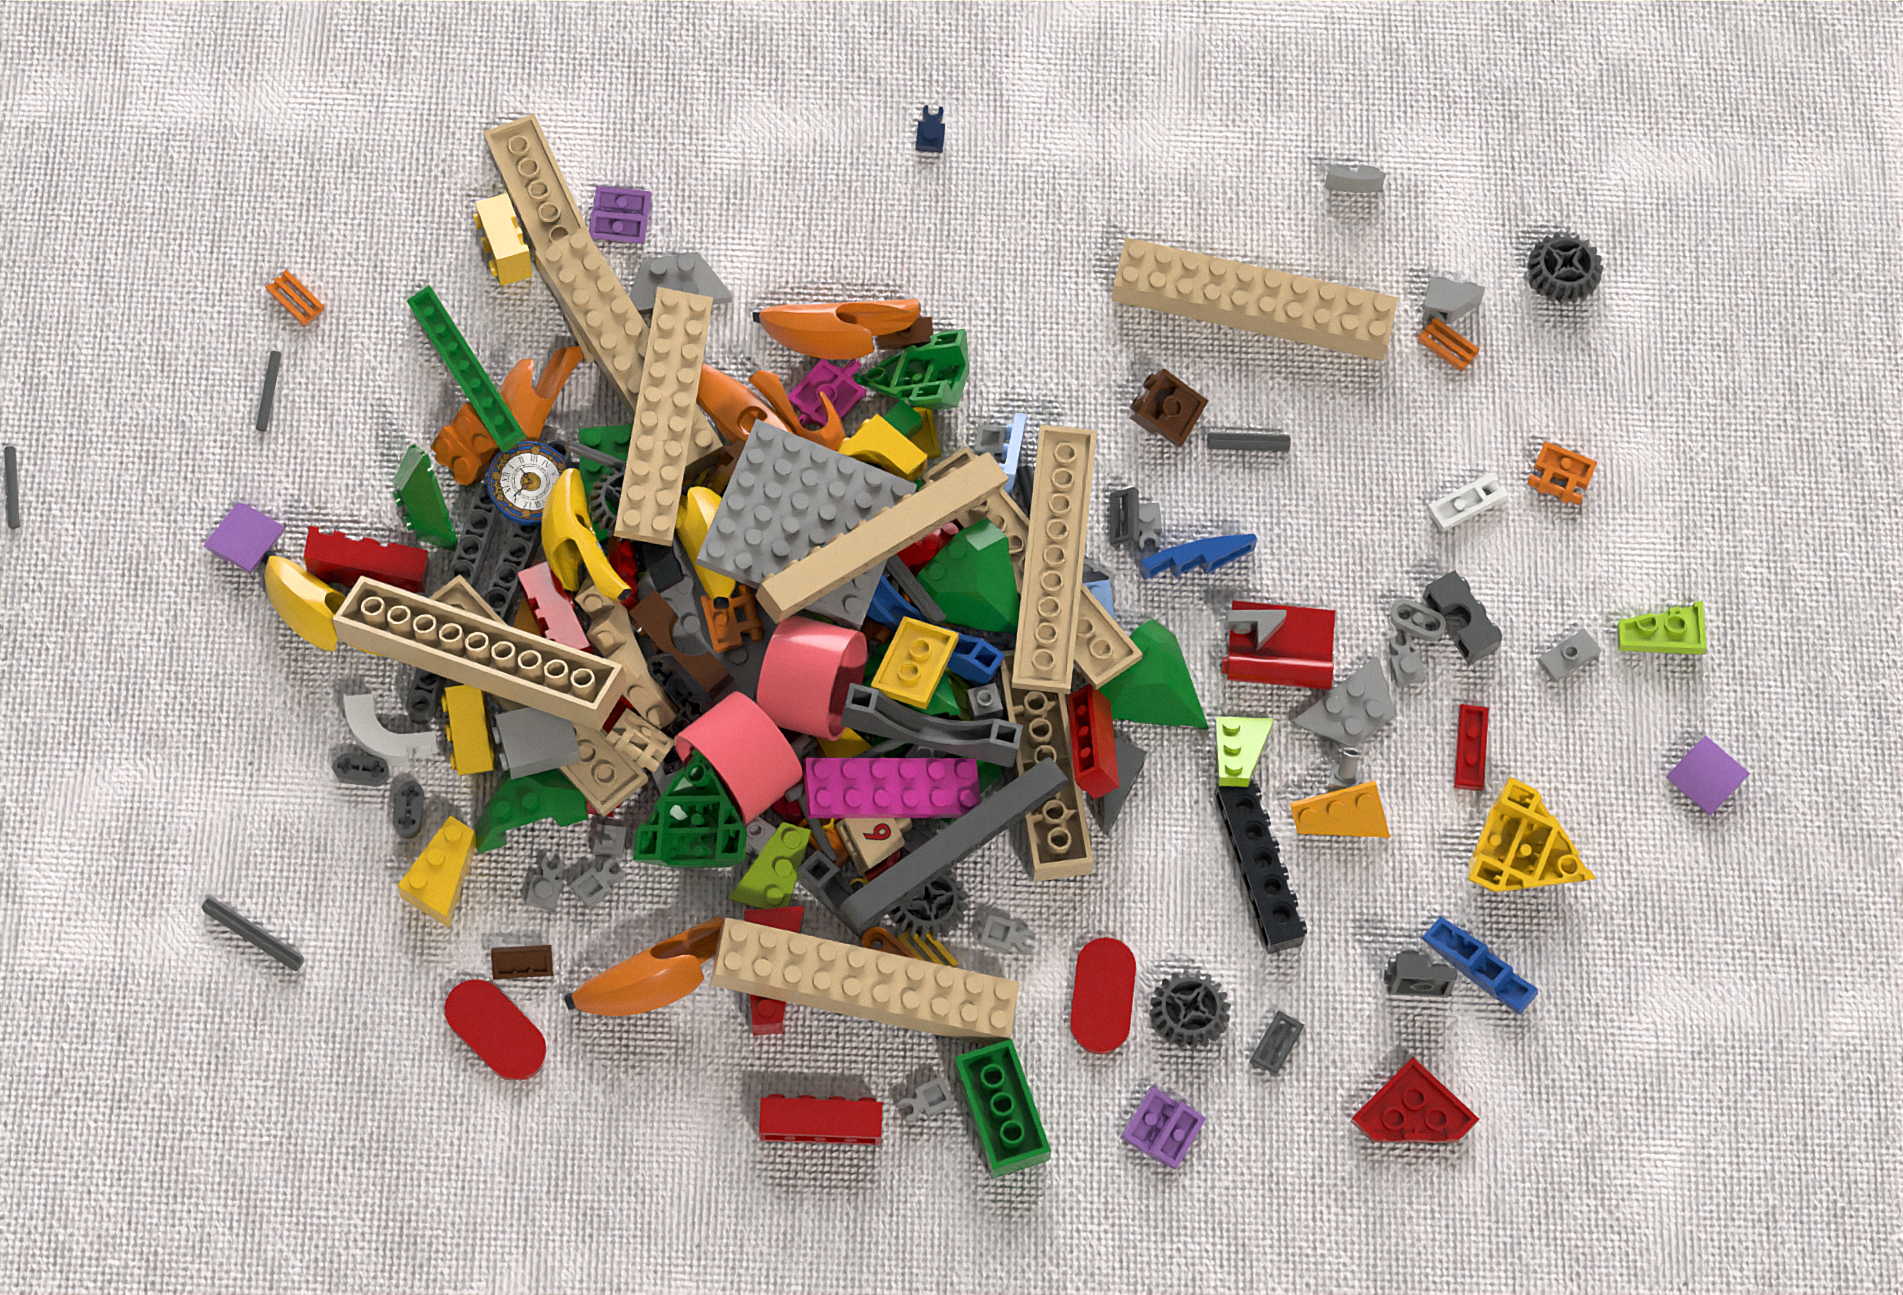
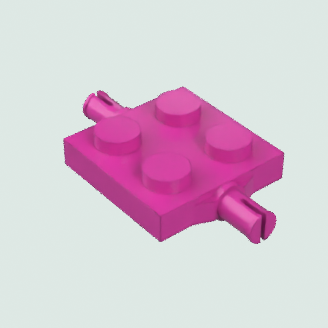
[787,358,866,428]

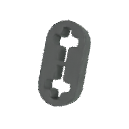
[333,754,390,787]
[393,781,425,839]

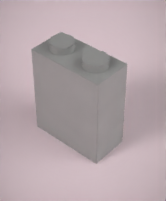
[492,707,581,780]

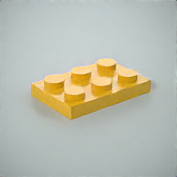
[871,616,959,709]

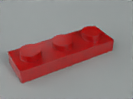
[608,535,638,611]

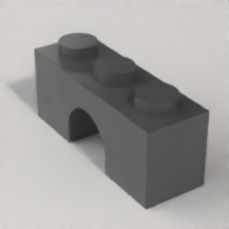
[1423,570,1502,666]
[797,850,882,940]

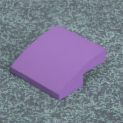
[589,186,652,244]
[204,502,285,575]
[1666,735,1750,816]
[1120,1086,1206,1169]

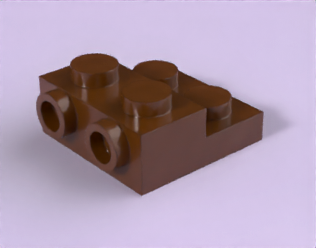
[1129,368,1208,448]
[703,439,745,498]

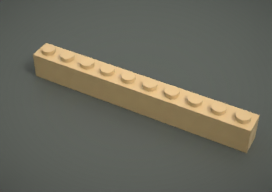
[755,452,1009,624]

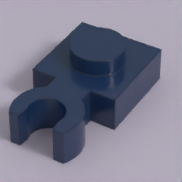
[915,105,945,153]

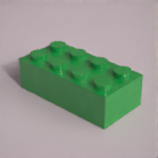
[579,424,641,545]
[953,1039,1051,1179]

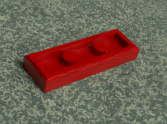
[1453,704,1489,791]

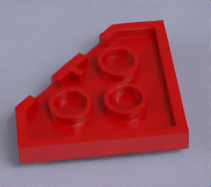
[1350,1057,1480,1143]

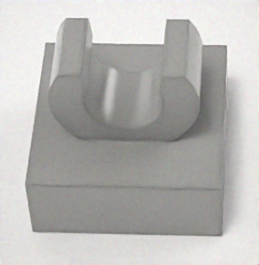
[593,824,627,859]

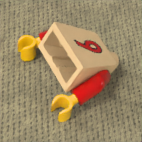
[822,818,912,886]

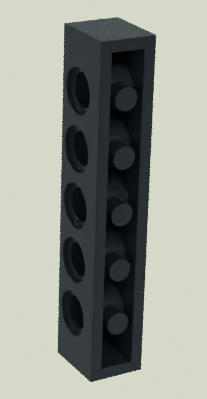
[1214,779,1307,954]

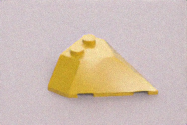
[1468,777,1596,893]

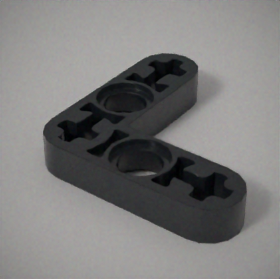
[647,652,715,763]

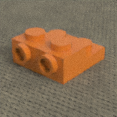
[430,403,501,486]

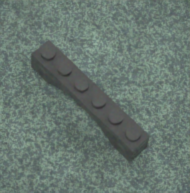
[840,683,1023,768]

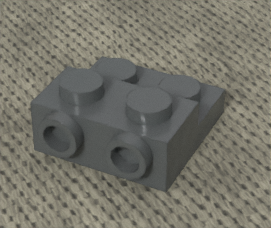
[1384,950,1457,998]

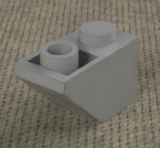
[1422,277,1485,324]

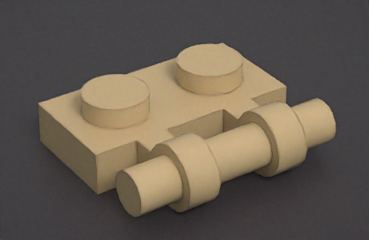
[605,708,674,773]

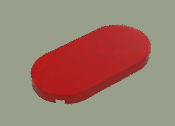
[1070,937,1136,1055]
[445,979,547,1081]

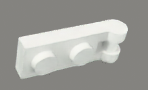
[1427,473,1509,532]

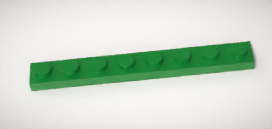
[406,285,527,453]

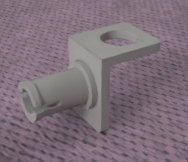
[1327,747,1361,793]

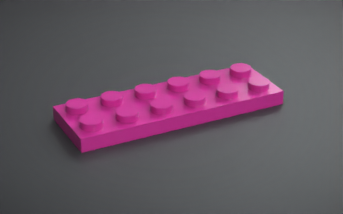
[802,758,981,818]

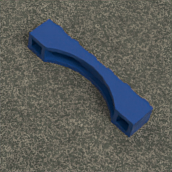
[866,574,1006,687]

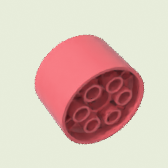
[757,614,867,741]
[674,691,804,826]

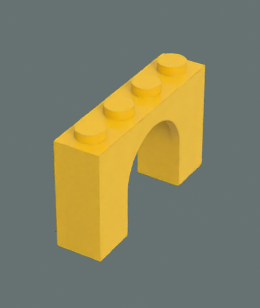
[837,414,928,483]

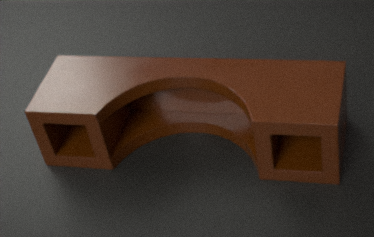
[629,589,734,699]

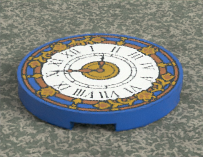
[486,441,567,526]

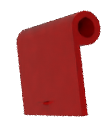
[1221,600,1336,691]

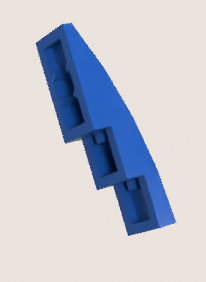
[1139,534,1257,581]
[1422,916,1538,1015]

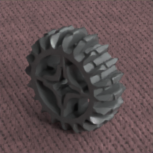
[1527,231,1603,304]
[589,465,635,543]
[889,872,968,941]
[1149,969,1231,1051]

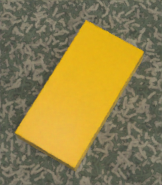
[909,406,941,459]

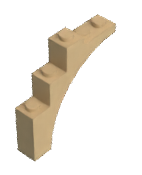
[575,557,679,730]

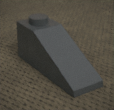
[1102,737,1147,836]

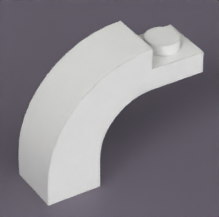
[344,693,439,767]

